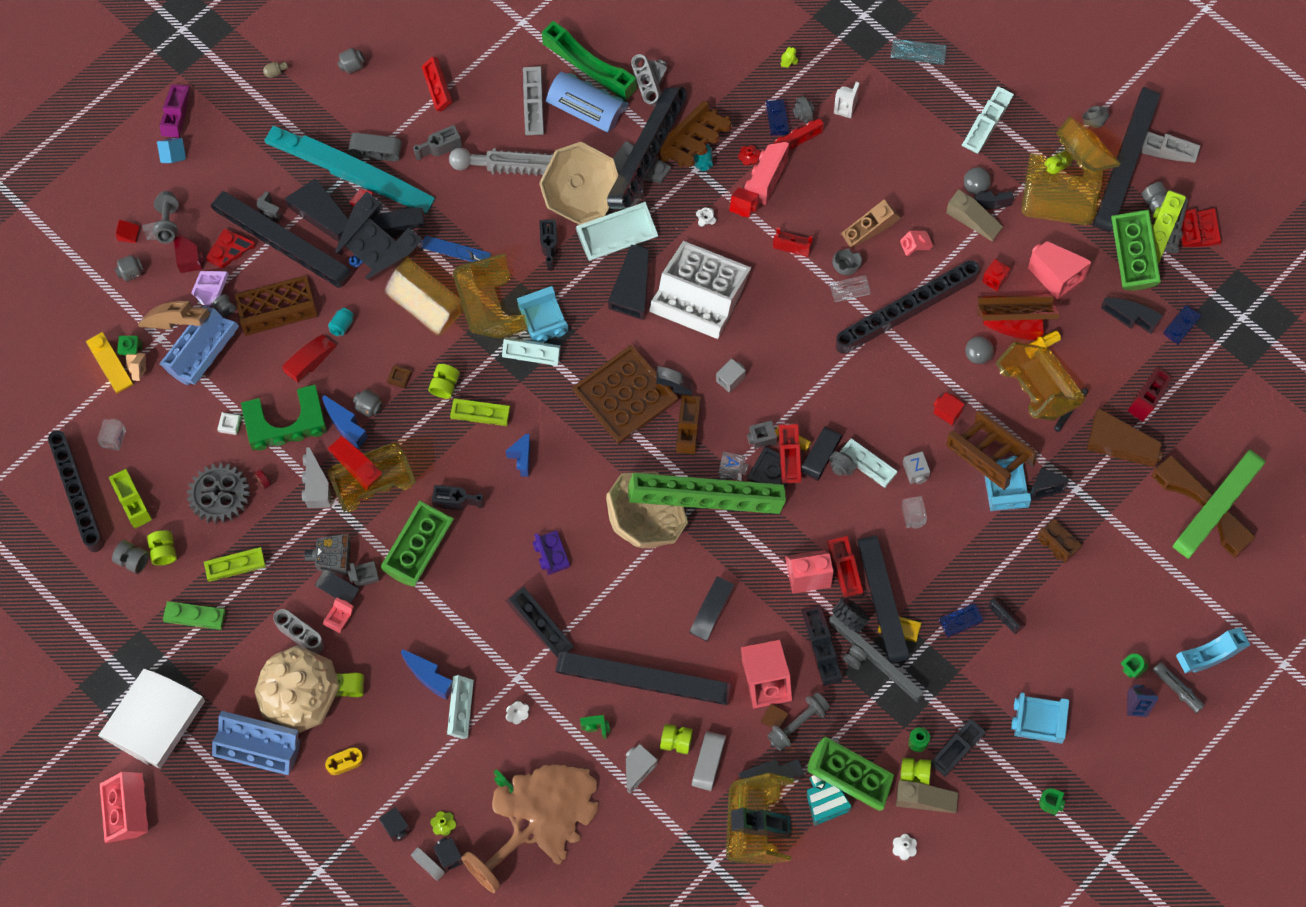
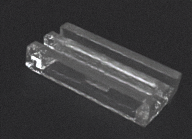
[830,275,871,302]

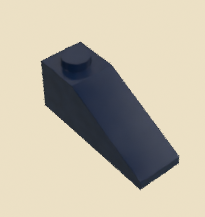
[1127,685,1158,717]

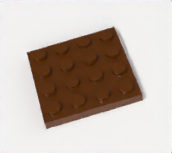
[572,344,678,445]

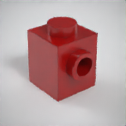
[729,187,760,218]
[982,259,1011,292]
[933,392,965,426]

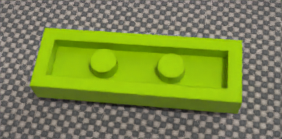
[450,399,510,426]
[204,547,266,582]

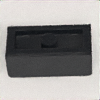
[988,597,1025,634]

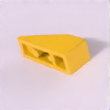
[86,332,133,394]

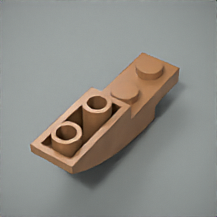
[138,301,210,330]

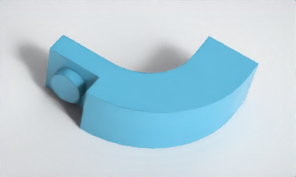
[1176,627,1250,673]

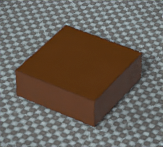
[387,365,412,389]
[761,704,788,729]

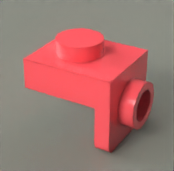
[900,231,933,256]
[323,598,354,633]

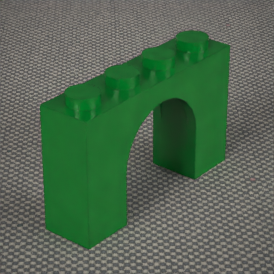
[241,385,327,451]

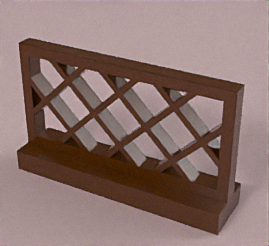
[234,275,318,336]
[977,294,1059,321]

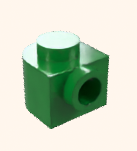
[1120,654,1148,679]
[1039,788,1066,815]

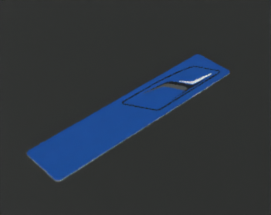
[421,236,491,266]

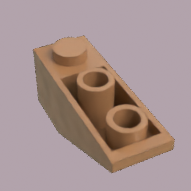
[841,199,901,248]

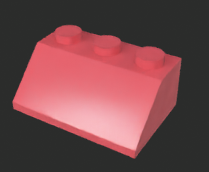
[744,142,789,205]
[100,772,148,843]

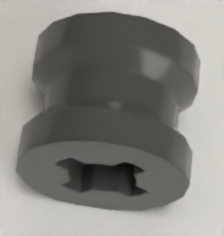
[212,294,236,318]
[843,645,868,670]

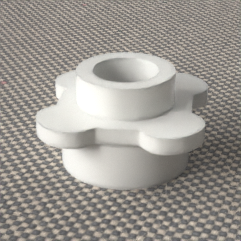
[696,208,716,227]

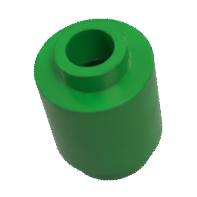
[908,728,930,752]

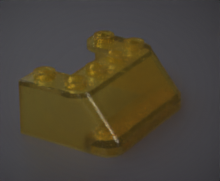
[1021,153,1104,225]
[453,253,527,338]
[995,342,1085,421]
[327,442,416,512]

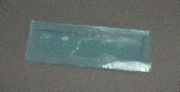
[890,39,947,65]

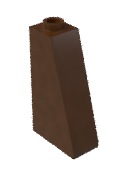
[1086,409,1163,467]

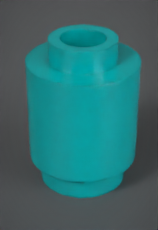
[694,143,713,171]
[328,308,354,336]

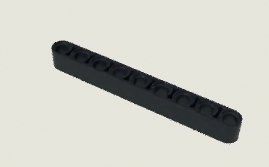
[607,86,687,209]
[1093,86,1161,233]
[210,191,352,288]
[835,260,979,354]
[555,652,732,705]

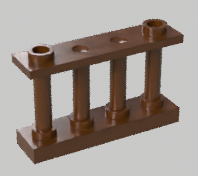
[946,410,1037,490]

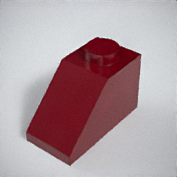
[174,233,204,273]

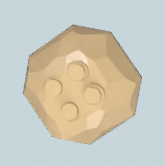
[539,142,618,225]

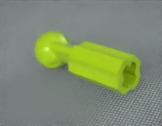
[1045,150,1074,174]

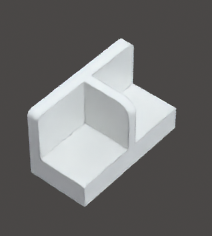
[834,82,860,118]

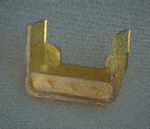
[726,773,794,864]

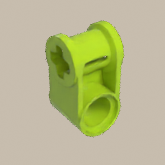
[335,673,364,697]

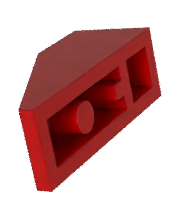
[328,436,382,491]

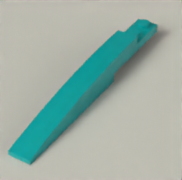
[265,126,435,214]

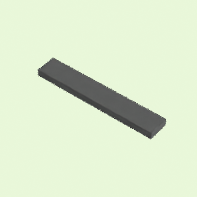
[829,614,924,702]

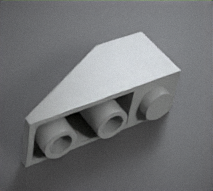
[302,447,331,508]

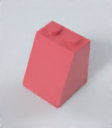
[1028,241,1091,300]
[785,550,833,594]
[741,640,792,709]

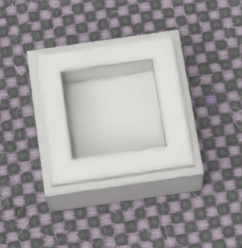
[217,412,241,435]

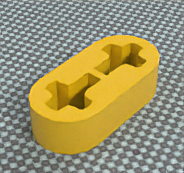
[325,748,363,775]

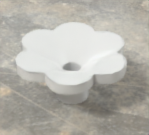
[506,701,529,724]
[893,834,917,860]

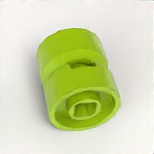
[428,364,460,399]
[147,530,177,566]
[660,723,693,755]
[901,758,931,785]

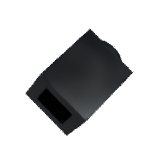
[378,807,411,842]
[433,837,464,872]

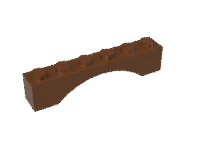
[1151,456,1255,559]

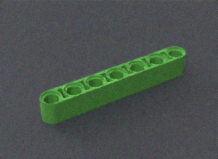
[1172,449,1266,559]

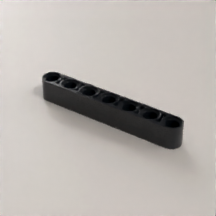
[48,430,104,552]
[857,535,909,663]

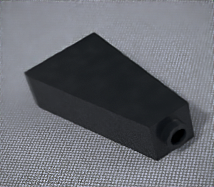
[285,178,348,242]
[608,244,649,320]

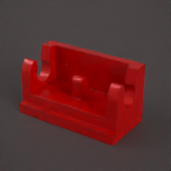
[773,227,813,257]

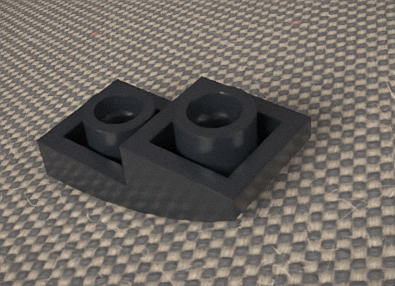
[974,191,1014,210]
[656,366,692,395]
[315,568,359,604]

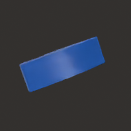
[322,395,368,450]
[401,649,453,700]

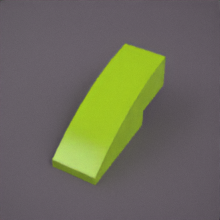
[109,469,152,529]

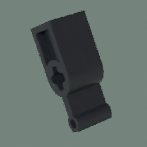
[539,219,558,271]
[432,485,485,510]

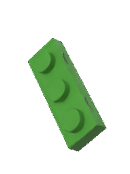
[163,601,226,630]

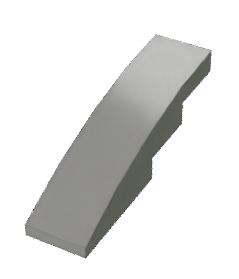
[523,67,544,136]
[1120,129,1200,163]

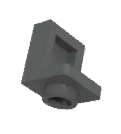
[257,191,282,222]
[348,561,379,587]

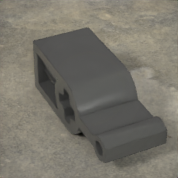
[413,125,462,160]

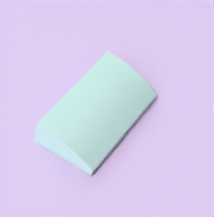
[576,202,658,261]

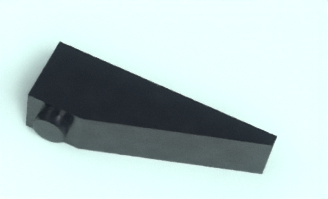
[505,586,574,659]

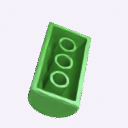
[1111,210,1161,291]
[381,501,454,586]
[808,737,894,811]

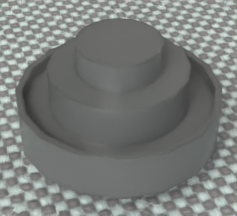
[793,96,815,123]
[1082,106,1110,128]
[829,452,856,476]

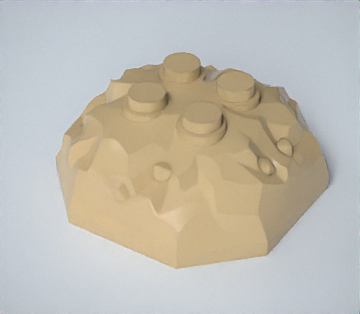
[606,471,688,549]
[255,645,340,734]

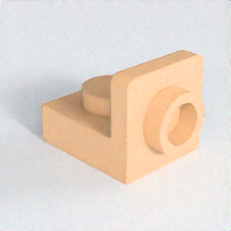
[126,353,146,381]

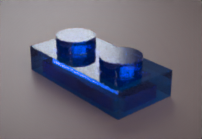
[766,99,789,136]
[1163,305,1201,345]
[939,603,983,638]

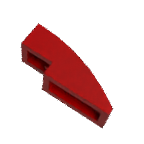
[983,319,1044,340]
[282,334,337,383]
[778,423,801,484]
[827,536,863,597]

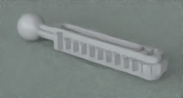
[449,147,553,176]

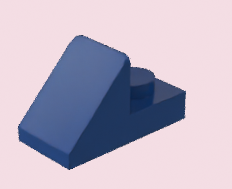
[506,434,531,477]

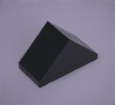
[1030,468,1069,501]

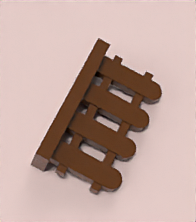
[657,101,732,168]

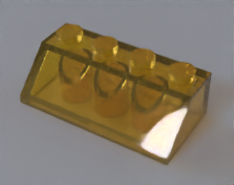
[1056,116,1121,172]
[385,257,464,336]

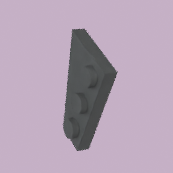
[613,141,671,184]

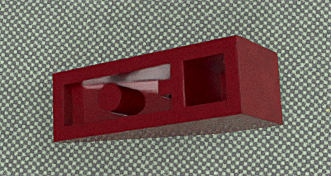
[1127,367,1173,422]

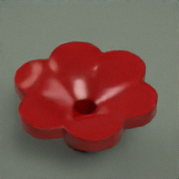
[738,145,761,166]

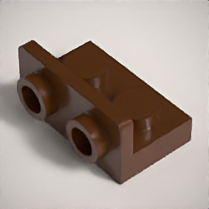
[1037,519,1082,563]

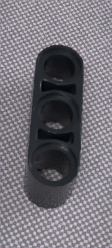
[801,426,843,481]

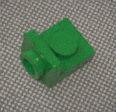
[117,336,143,355]
[580,715,610,739]

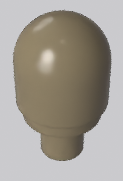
[263,62,288,78]

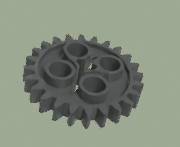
[187,463,250,524]

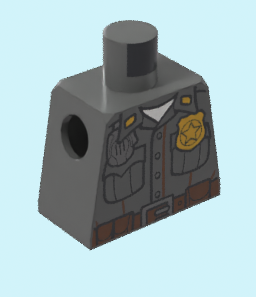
[305,534,351,576]

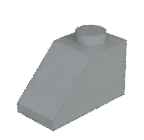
[626,744,658,794]

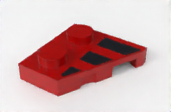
[206,228,256,268]

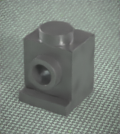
[747,420,777,449]

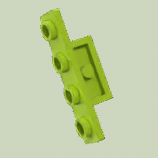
[1151,190,1186,264]

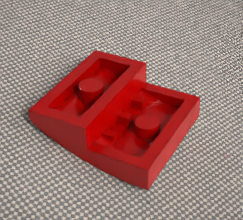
[1178,208,1221,247]

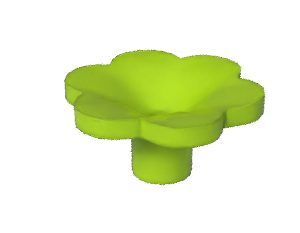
[781,47,798,68]
[430,811,456,836]

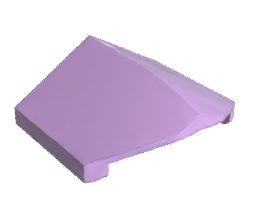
[192,271,229,307]

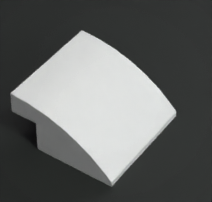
[650,241,751,339]
[98,669,205,769]

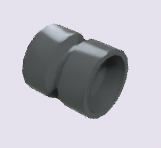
[1141,182,1167,214]
[112,540,149,574]

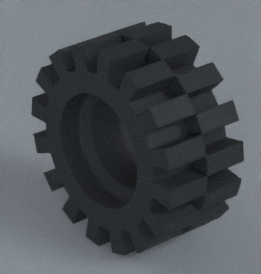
[832,597,870,633]

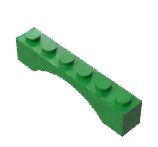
[542,21,637,101]

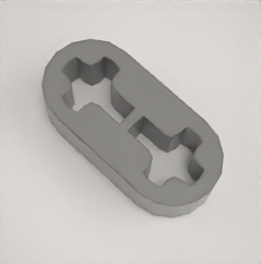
[411,847,445,881]

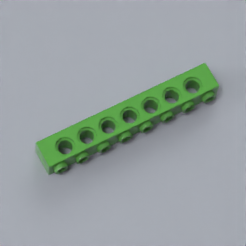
[628,473,786,514]

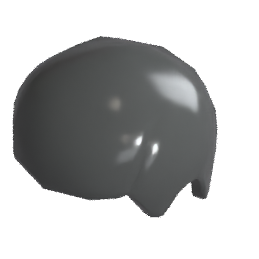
[963,167,992,195]
[832,249,862,276]
[965,336,995,365]

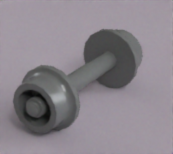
[153,191,179,243]
[767,693,830,751]

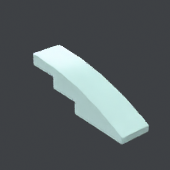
[962,87,1014,154]

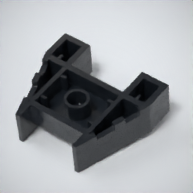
[335,191,426,281]

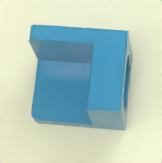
[157,138,186,163]

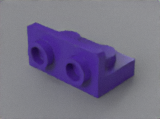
[532,531,570,575]

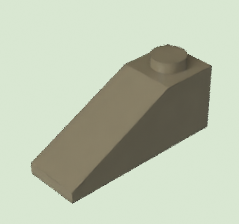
[946,189,1003,242]
[895,781,958,813]

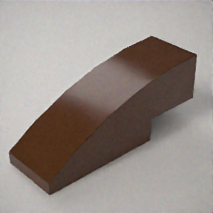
[676,395,701,454]

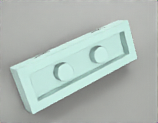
[502,337,560,366]
[839,439,897,488]
[447,675,474,739]

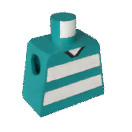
[806,775,851,826]

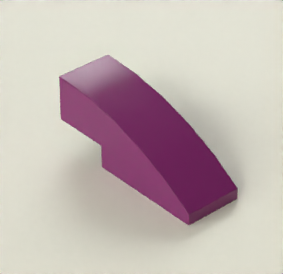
[159,84,190,138]

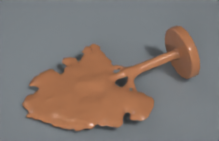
[461,764,599,894]

